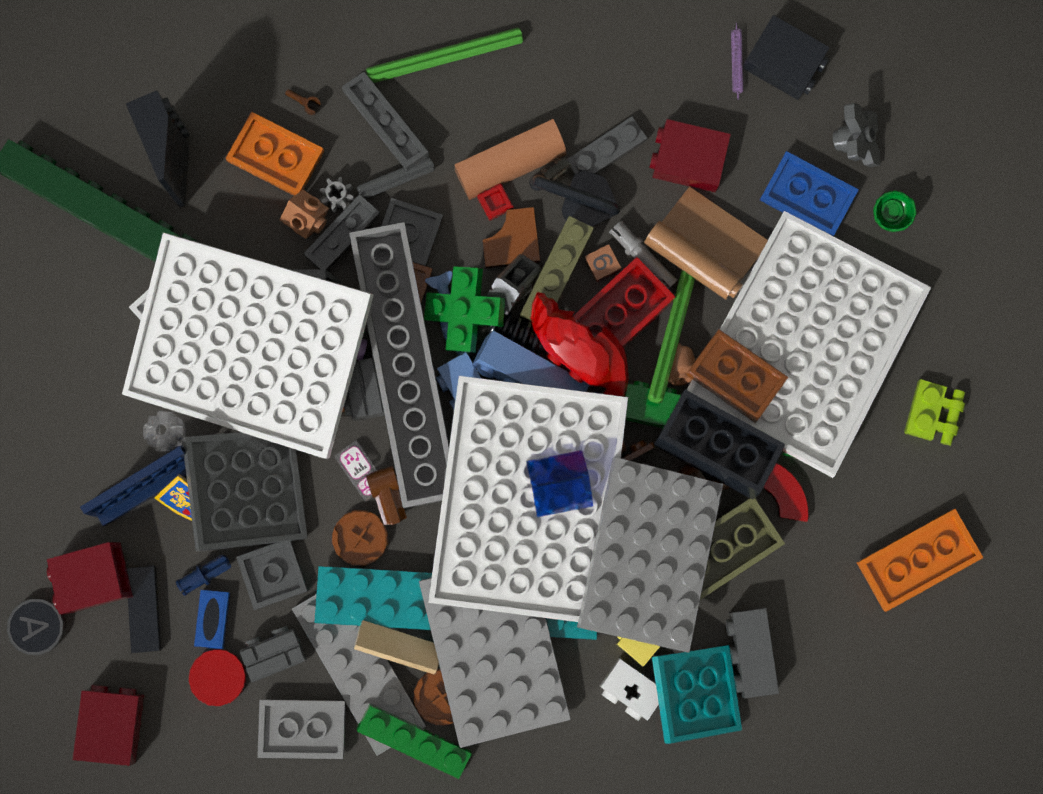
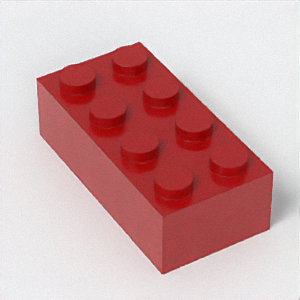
[573,257,675,348]

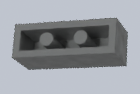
[726,608,779,698]

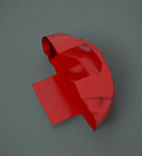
[530,292,629,397]

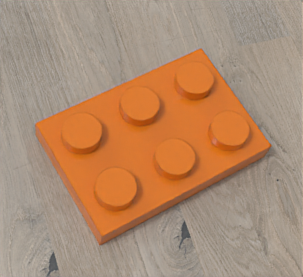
[226,112,324,196]

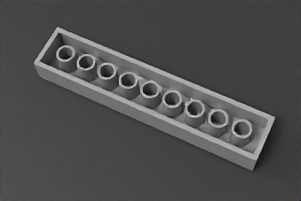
[349,222,449,508]

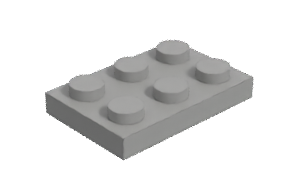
[257,700,346,759]

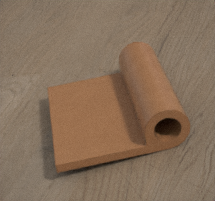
[644,186,768,300]

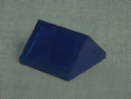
[526,450,593,518]

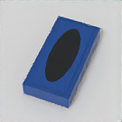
[194,590,230,649]

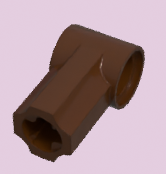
[366,465,407,525]

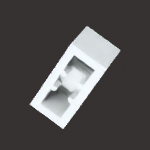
[600,658,659,721]

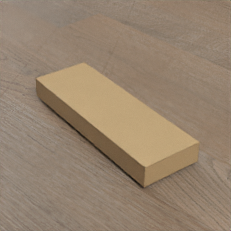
[354,620,439,674]

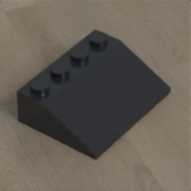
[125,90,190,208]

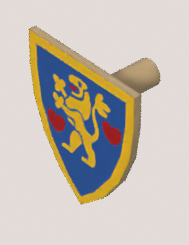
[154,474,192,521]

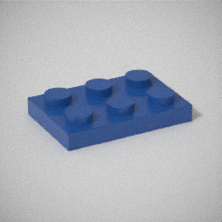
[760,151,859,236]

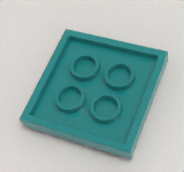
[652,645,742,744]

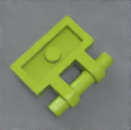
[904,379,965,446]

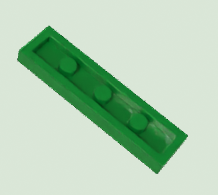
[357,703,472,779]

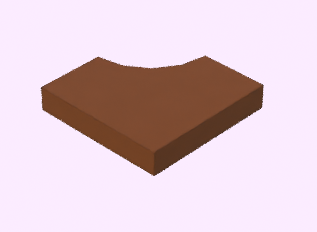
[483,207,540,268]

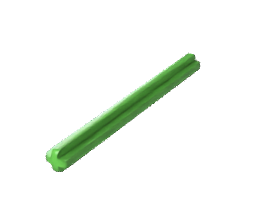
[366,28,523,83]
[648,270,695,403]

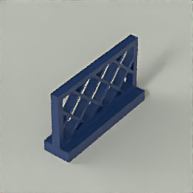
[80,445,187,526]

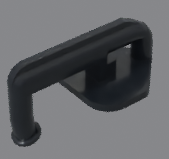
[529,171,621,227]

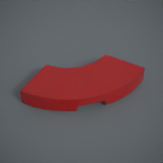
[763,463,808,522]

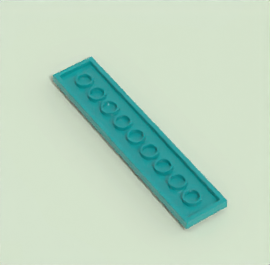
[314,566,597,640]

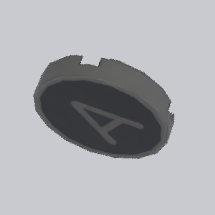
[7,599,66,655]

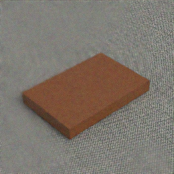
[686,329,788,423]

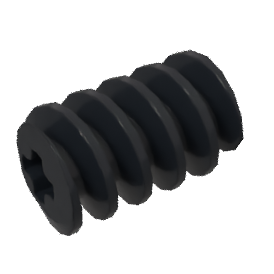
[489,312,544,356]

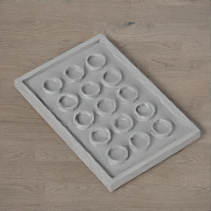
[577,457,723,652]
[419,577,570,748]

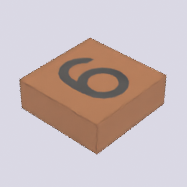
[584,244,621,282]

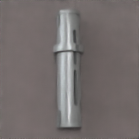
[609,220,678,289]

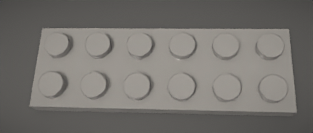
[292,595,426,756]

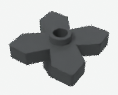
[833,103,881,168]

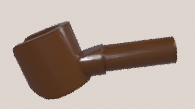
[285,89,321,115]

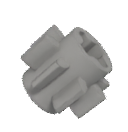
[320,177,354,213]

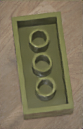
[700,498,785,600]

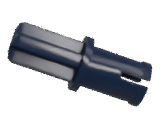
[176,554,231,596]

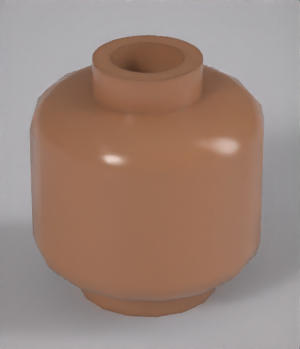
[668,343,695,386]

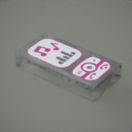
[334,440,377,502]

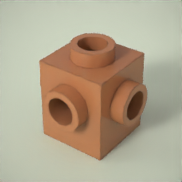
[280,190,329,239]

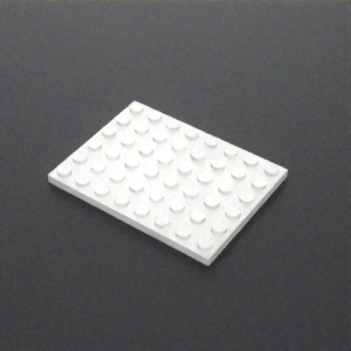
[687,211,931,478]
[122,233,374,459]
[428,376,628,622]

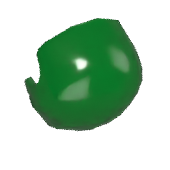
[873,190,917,232]

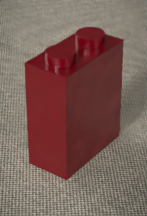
[649,119,731,193]
[47,542,133,614]
[73,685,144,766]

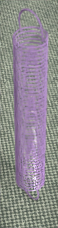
[731,23,743,100]

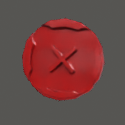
[189,649,247,706]

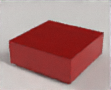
[477,183,514,221]

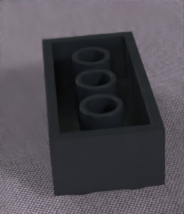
[654,389,785,500]

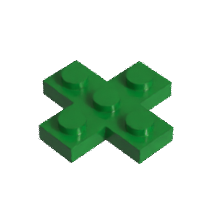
[424,267,505,353]

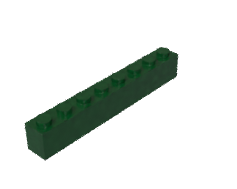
[0,139,198,263]

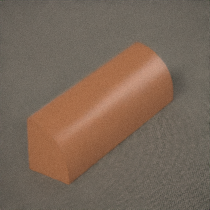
[454,119,567,200]

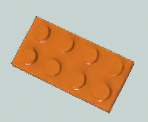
[856,509,983,612]

